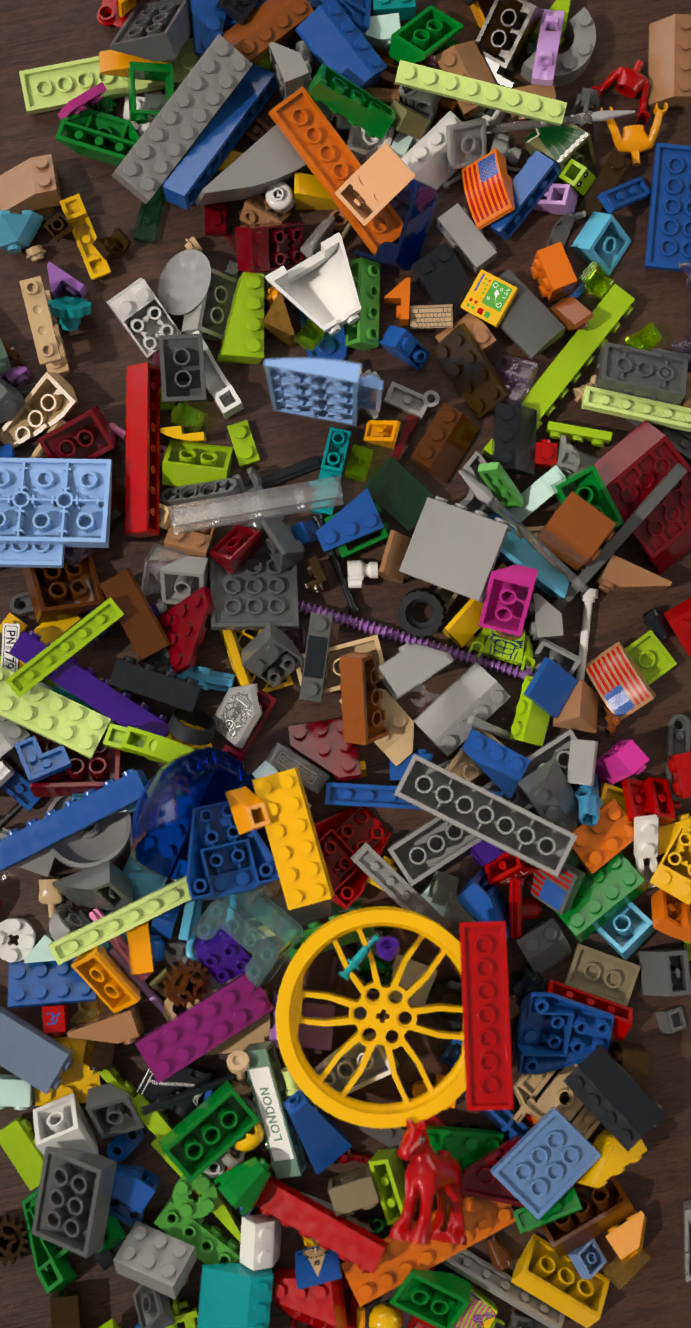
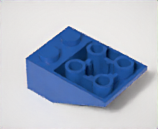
[456,867,509,942]
[111,1163,161,1214]

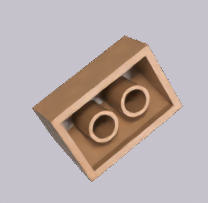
[435,40,496,120]

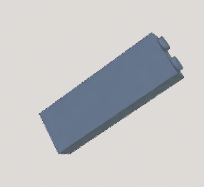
[0,1005,75,1094]

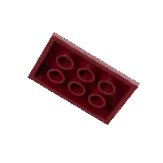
[30,725,123,797]

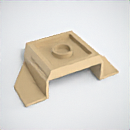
[339,689,414,767]

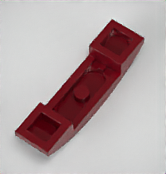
[218,688,277,773]

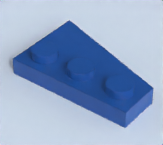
[461,729,531,799]

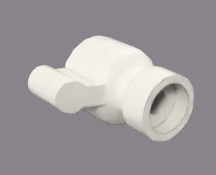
[347,560,378,588]

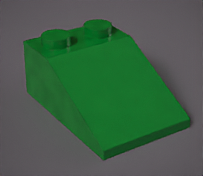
[389,1269,471,1328]

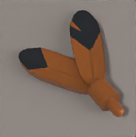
[601,706,621,738]

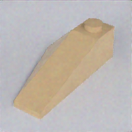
[0,372,78,449]

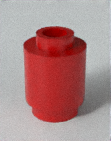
[522,897,543,921]

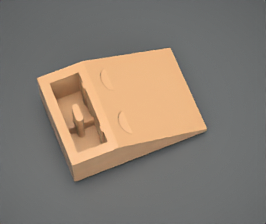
[335,142,416,226]

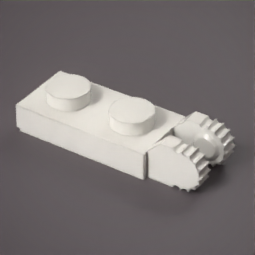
[634,814,658,874]

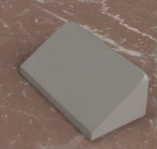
[300,216,335,258]
[567,739,598,786]

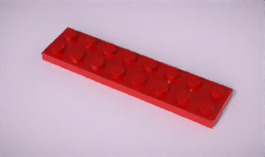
[459,921,513,1111]

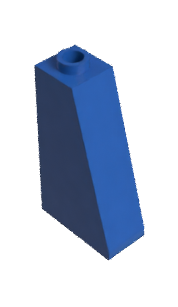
[284,1089,352,1175]

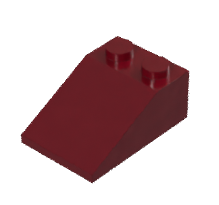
[37,405,119,459]

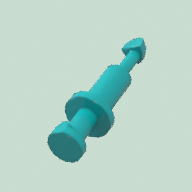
[339,935,380,981]

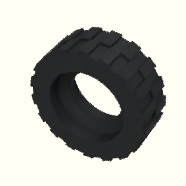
[397,587,447,637]
[426,978,463,1029]

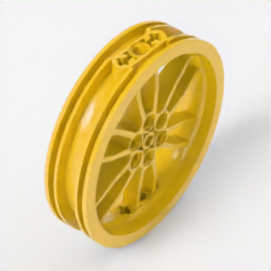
[276,906,465,1128]

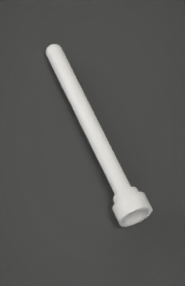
[576,588,599,681]

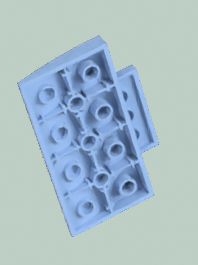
[264,358,384,426]
[0,458,112,568]

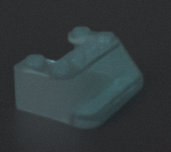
[191,889,303,988]

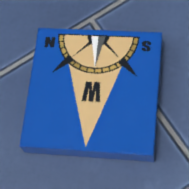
[295,1245,342,1290]

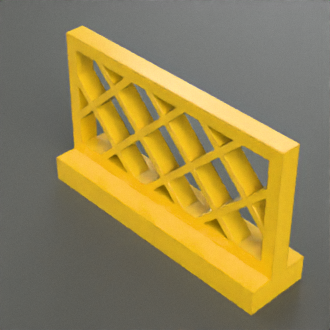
[220,630,293,693]

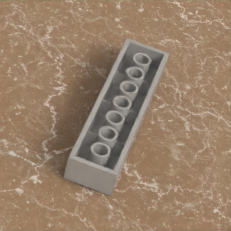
[111,34,253,204]
[394,754,577,877]

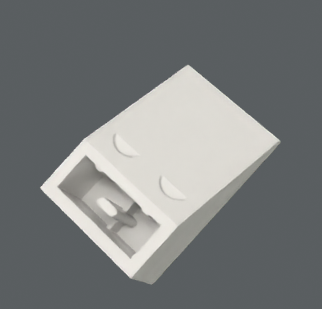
[106,278,181,358]

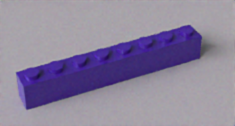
[9,630,170,737]

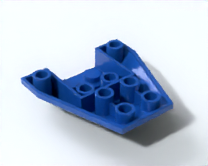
[186,801,279,901]
[515,992,614,1074]

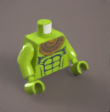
[468,628,535,672]

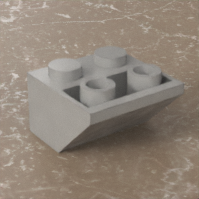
[527,593,564,641]

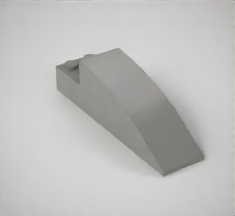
[194,101,337,206]

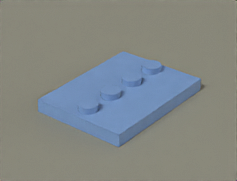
[490,1106,602,1220]

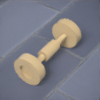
[227,1050,253,1098]

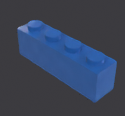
[487,150,561,241]

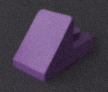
[47,261,88,298]

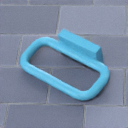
[178,894,239,963]

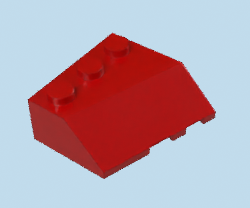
[272,1268,348,1328]

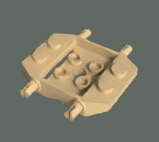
[512,1064,601,1140]

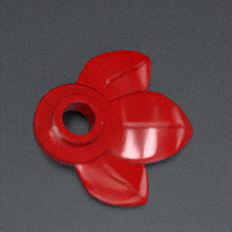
[97,0,133,28]

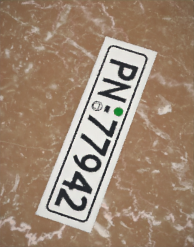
[1,623,20,673]

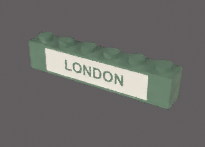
[244,1040,308,1179]

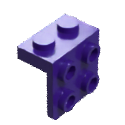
[195,920,255,983]

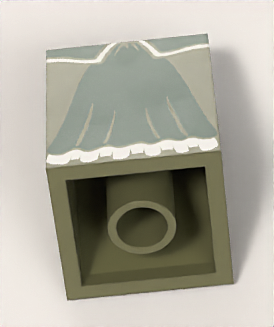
[524,118,596,184]

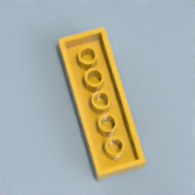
[252,767,334,911]

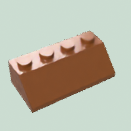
[222,0,314,71]

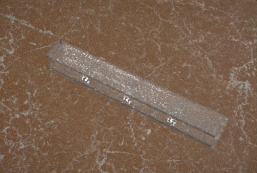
[167,476,343,535]

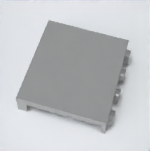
[399,496,512,603]

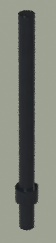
[141,1070,248,1116]

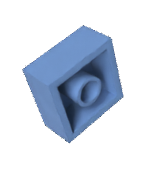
[568,1238,607,1279]

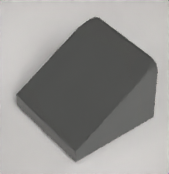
[656,1006,687,1034]

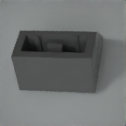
[241,623,304,688]
[638,947,691,997]

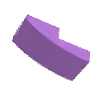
[0,366,32,387]

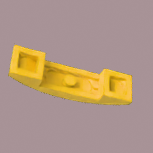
[59,193,111,280]

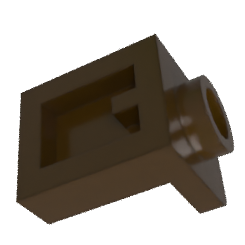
[93,228,131,260]

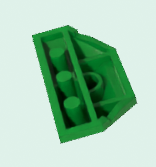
[55,109,139,166]

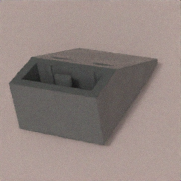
[52,860,133,911]

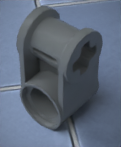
[399,86,442,117]

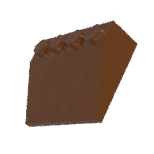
[22,547,105,624]

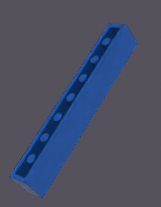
[162,64,277,210]
[0,768,154,873]

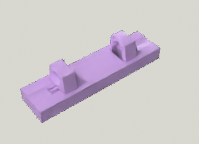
[531,9,564,86]

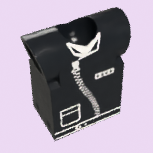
[136,1062,217,1119]

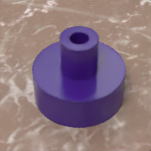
[376,936,399,961]

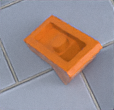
[384,277,410,326]

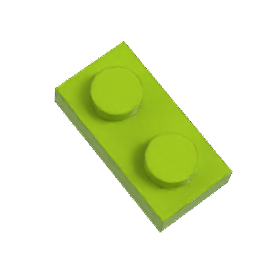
[227,420,261,468]

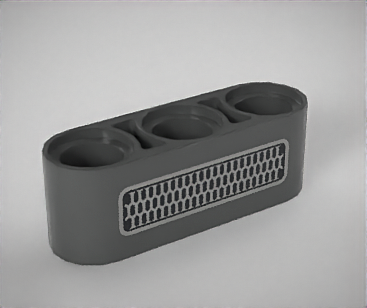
[266,742,330,794]

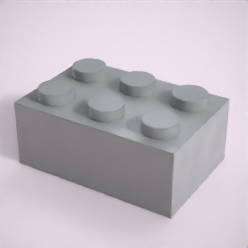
[113,1221,197,1299]

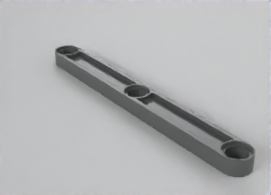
[551,463,687,612]

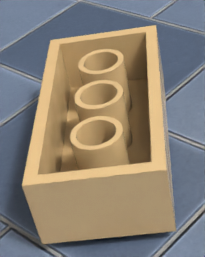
[296,635,386,695]

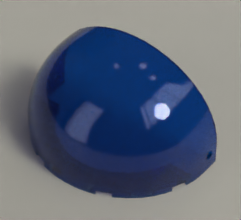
[131,747,273,880]

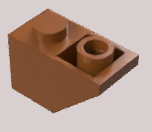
[548,296,594,332]

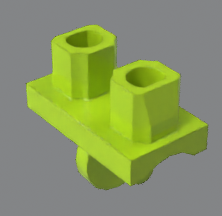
[166,1296,199,1328]

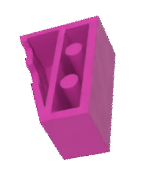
[595,739,650,785]

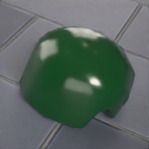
[359,955,393,992]

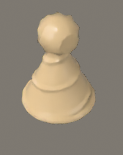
[572,375,597,402]

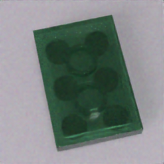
[361,456,435,531]

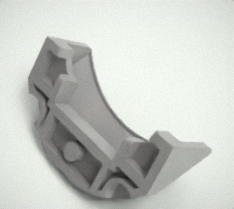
[556,435,600,477]

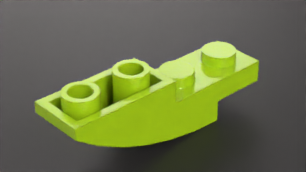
[103,723,195,770]

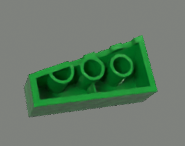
[308,63,396,140]

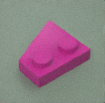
[57,82,107,120]

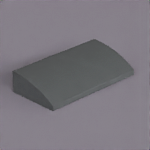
[498,269,566,360]

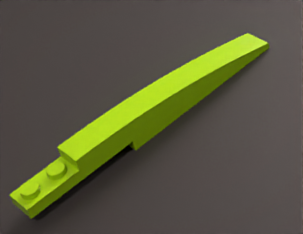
[98,1064,241,1243]

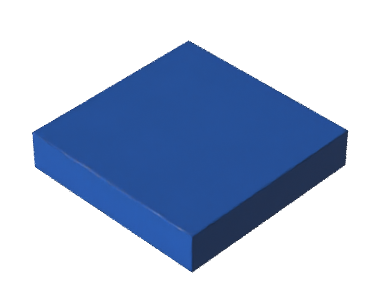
[524,657,578,718]

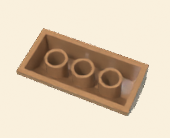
[647,14,691,108]

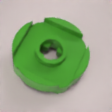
[173,1172,218,1219]

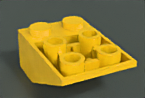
[650,824,691,905]
[576,1128,647,1188]

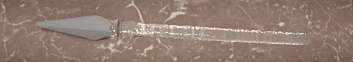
[486,110,636,134]
[459,470,588,593]

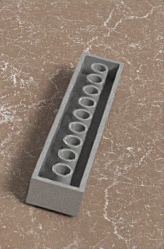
[387,729,577,886]

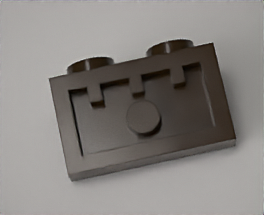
[305,556,328,594]

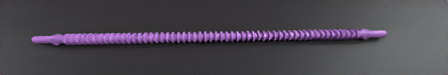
[159,560,535,680]

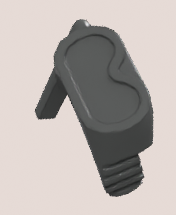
[546,211,586,248]

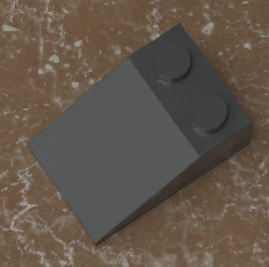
[158,333,207,404]

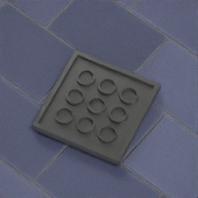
[210,546,299,630]

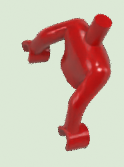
[590,60,650,126]

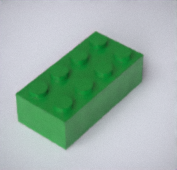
[552,852,648,943]
[159,1080,260,1183]

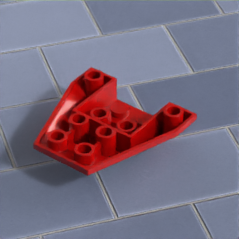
[314,806,391,910]

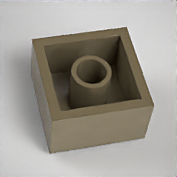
[328,1165,379,1217]

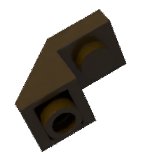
[36,207,74,242]

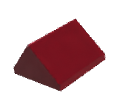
[208,525,262,575]

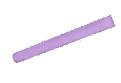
[108,947,164,1014]

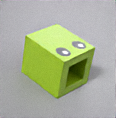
[559,158,596,196]

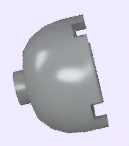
[49,904,92,941]

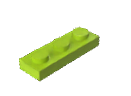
[545,421,612,447]

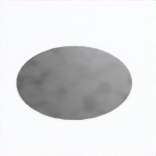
[158,249,211,315]

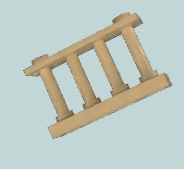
[19,276,71,375]

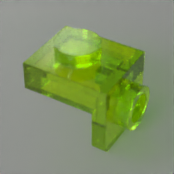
[579,261,615,299]
[294,318,326,351]
[624,322,663,351]
[171,402,208,433]
[344,445,374,482]

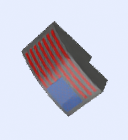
[522,859,585,915]

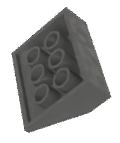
[109,0,193,62]
[31,1146,117,1258]

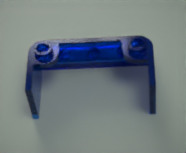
[353,178,438,271]

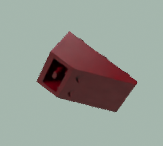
[236,222,304,273]

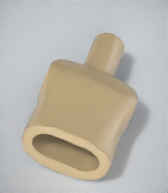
[38,876,64,918]

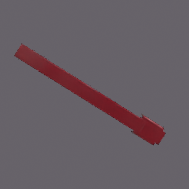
[373,414,418,504]

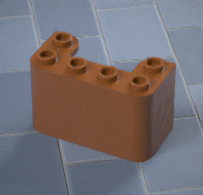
[535,491,616,571]

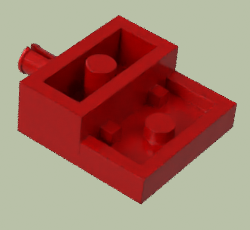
[621,777,681,826]

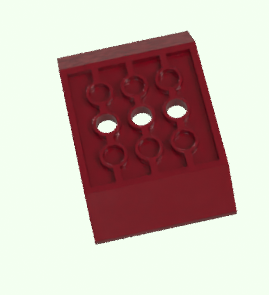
[592,420,691,575]

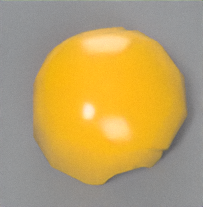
[233,1121,264,1152]
[368,1302,403,1328]

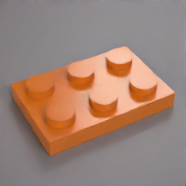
[571,799,634,875]

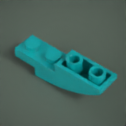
[311,427,351,516]

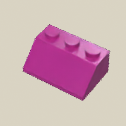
[478,564,538,637]

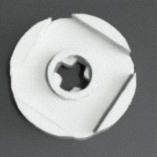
[0,918,36,963]

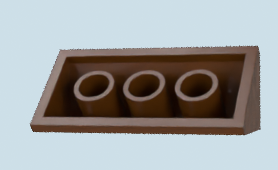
[99,569,171,663]

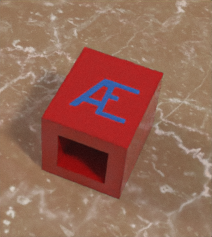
[42,1004,70,1036]

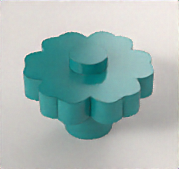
[48,296,92,331]

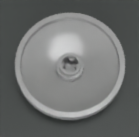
[44,796,132,870]

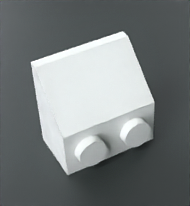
[240,1214,282,1271]

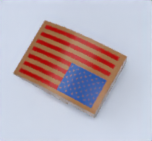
[585,641,656,720]

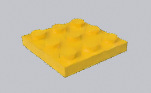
[34,1035,102,1106]

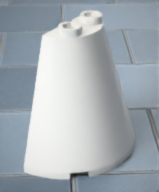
[265,232,361,336]

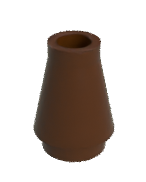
[484,1234,513,1272]

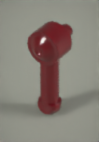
[337,1148,373,1164]

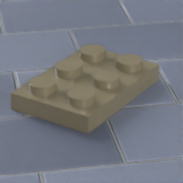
[563,943,641,1006]

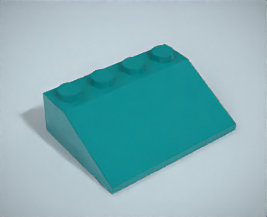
[197,1263,273,1328]

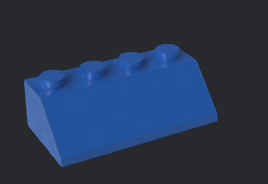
[296,0,387,89]

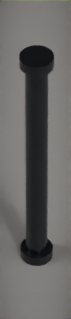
[311,513,361,614]

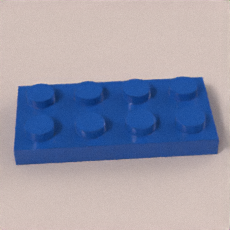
[8,957,97,1008]

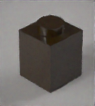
[83,1040,116,1072]

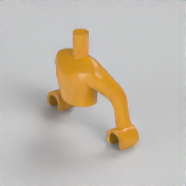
[600,102,668,166]

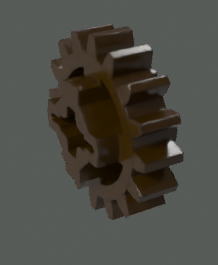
[0,1214,30,1266]

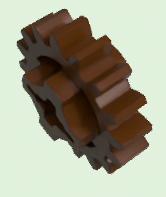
[163,958,211,1007]

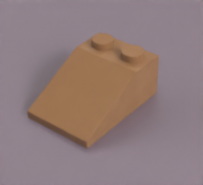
[0,154,62,213]
[594,554,672,593]
[67,1004,145,1045]

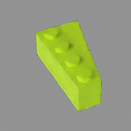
[217,272,264,364]

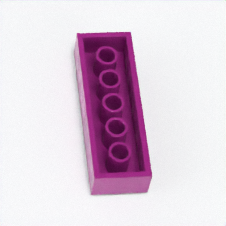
[135,970,274,1084]

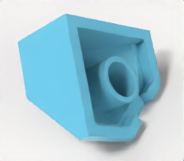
[0,210,43,253]

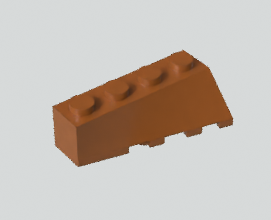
[339,652,390,745]

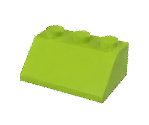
[162,440,233,491]

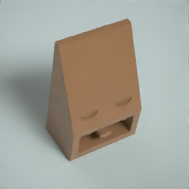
[164,494,223,560]

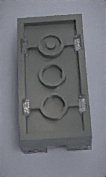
[594,342,688,406]

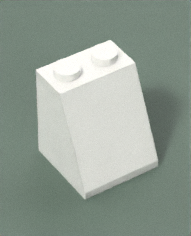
[33,1093,99,1156]

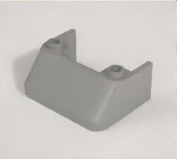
[378,642,454,701]

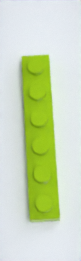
[5,597,124,698]

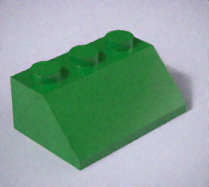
[389,5,464,63]
[551,465,624,530]

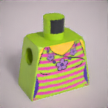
[452,1284,505,1328]

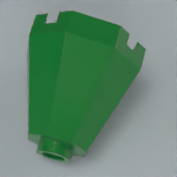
[214,1157,271,1216]

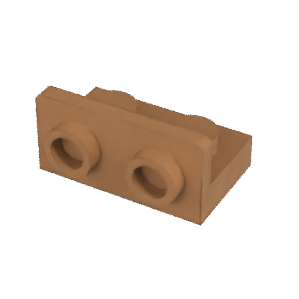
[240,194,292,225]

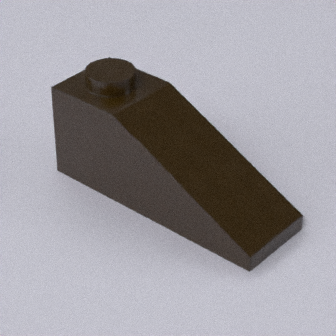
[576,150,631,219]

